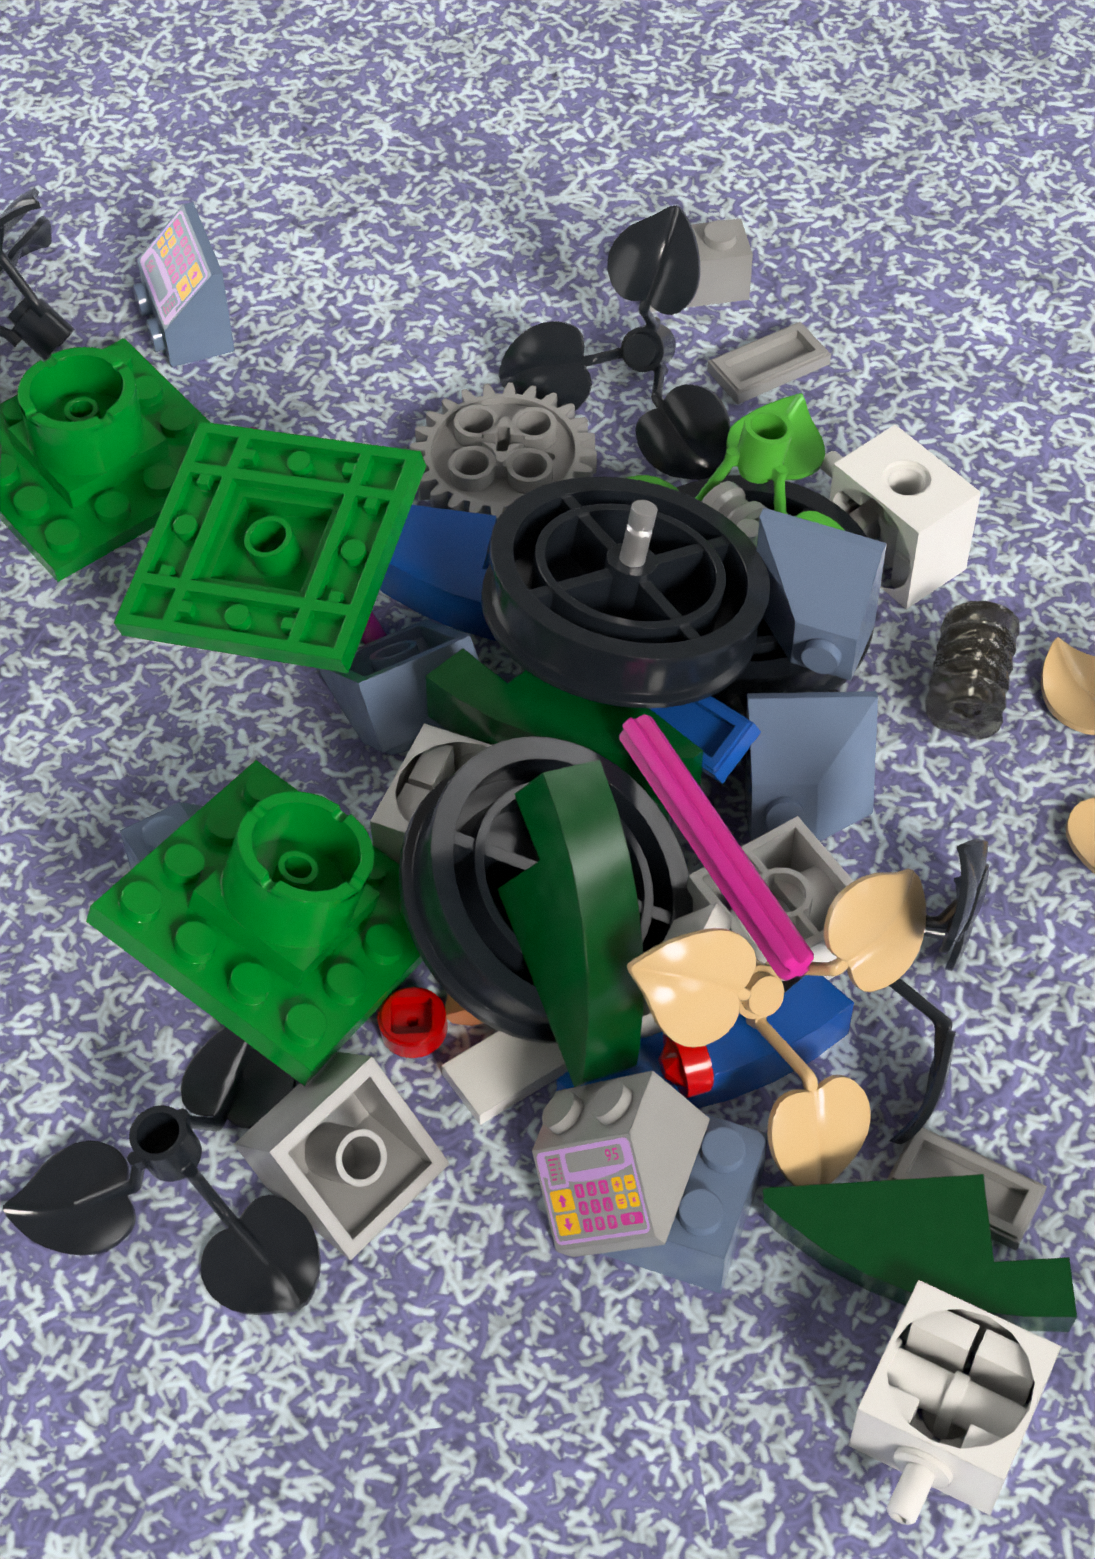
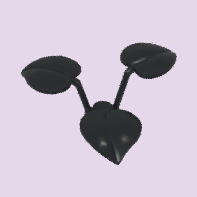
[0,187,75,361]
[499,205,731,480]
[889,838,989,1145]
[2,1026,321,1315]

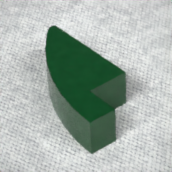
[425,648,703,797]
[498,760,644,1087]
[762,1174,1077,1332]

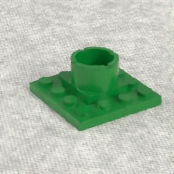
[0,338,211,582]
[114,421,427,673]
[86,760,423,1086]

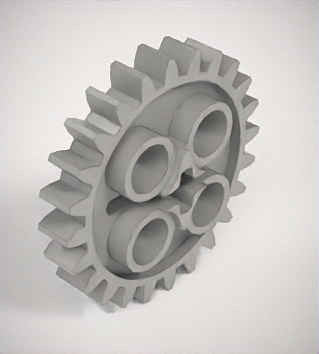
[410,383,597,521]

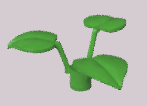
[626,393,845,531]

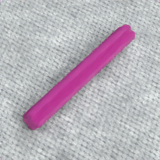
[619,714,814,981]

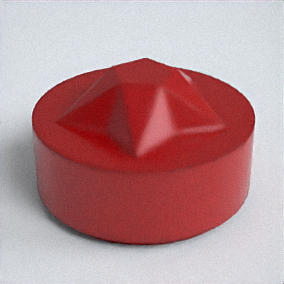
[378,987,448,1058]
[658,1033,714,1098]

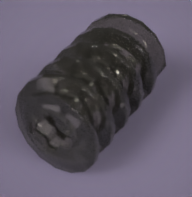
[925,601,1020,740]

